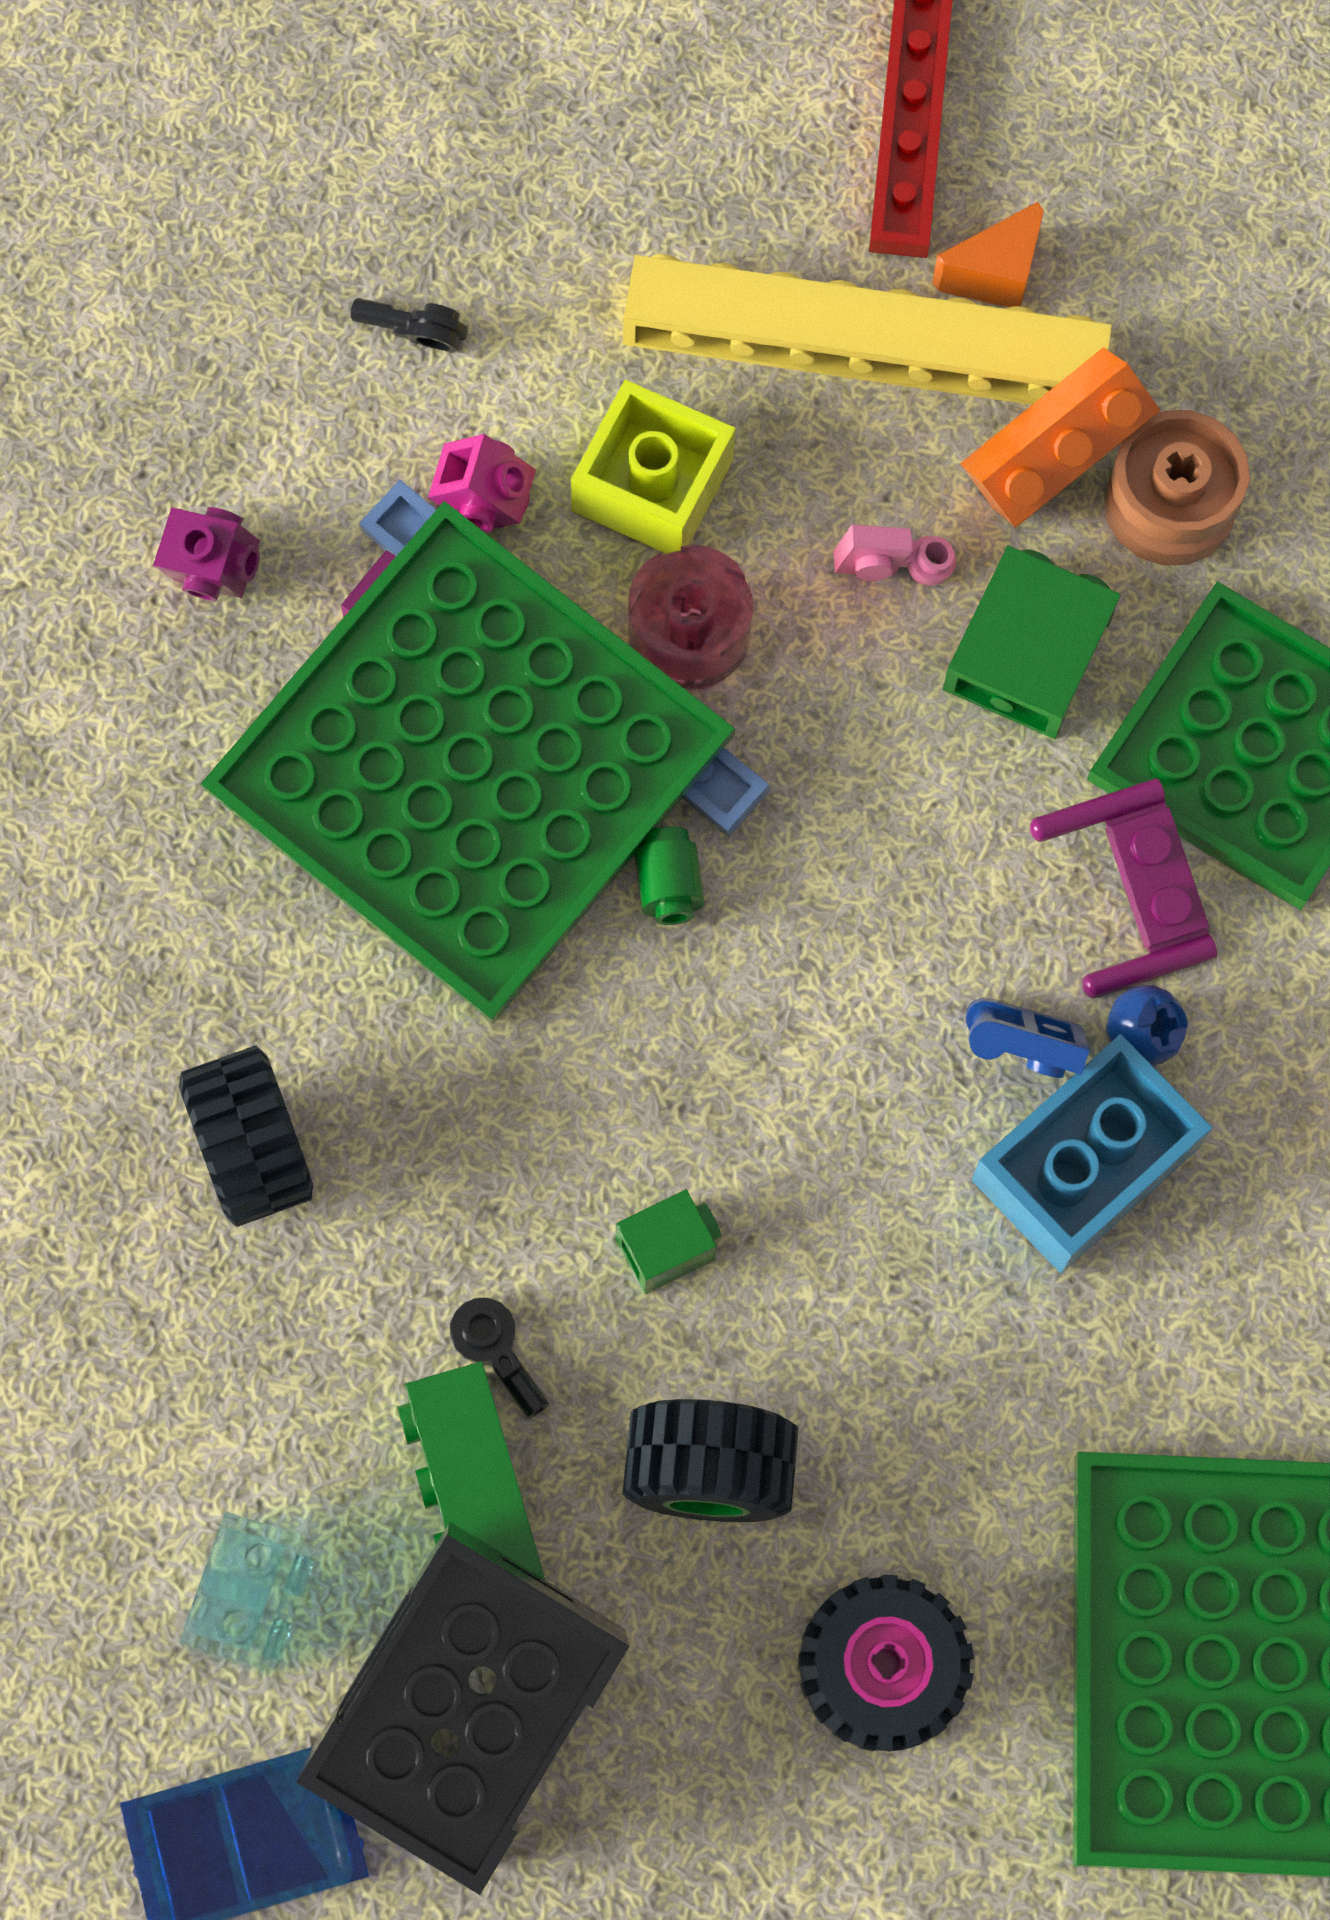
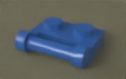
[965,997,1090,1078]

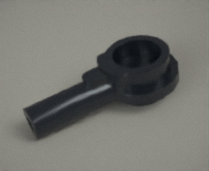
[351,298,468,353]
[450,1298,549,1419]

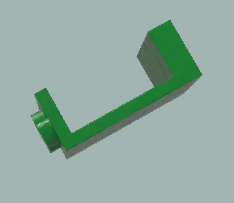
[942,545,1121,739]

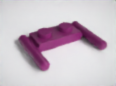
[1030,778,1217,998]

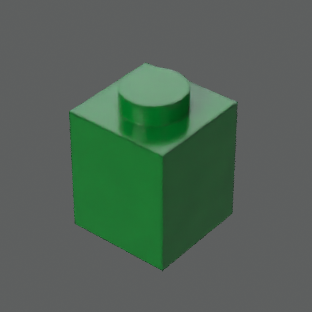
[616,1189,721,1294]

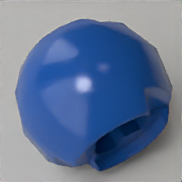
[1106,985,1188,1066]

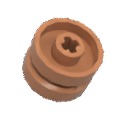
[1104,410,1250,565]

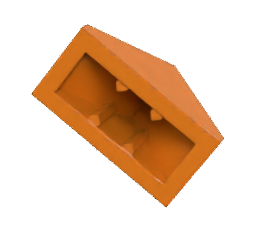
[932,202,1044,307]

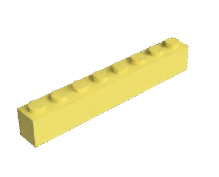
[623,254,1112,405]

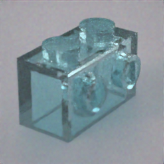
[179,1511,314,1675]

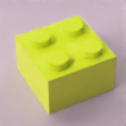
[571,379,736,560]

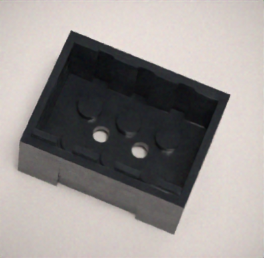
[296,1522,630,1895]

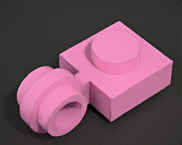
[833,524,956,586]

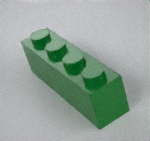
[397,1361,545,1580]

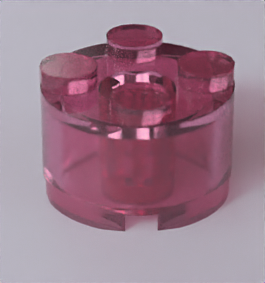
[628,545,754,690]

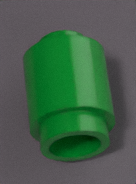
[634,826,705,925]

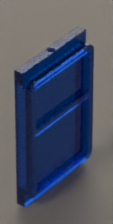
[119,1747,370,1920]

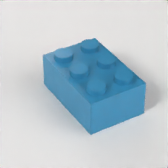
[971,1034,1213,1274]

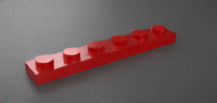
[869,0,953,258]

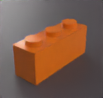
[960,348,1161,528]

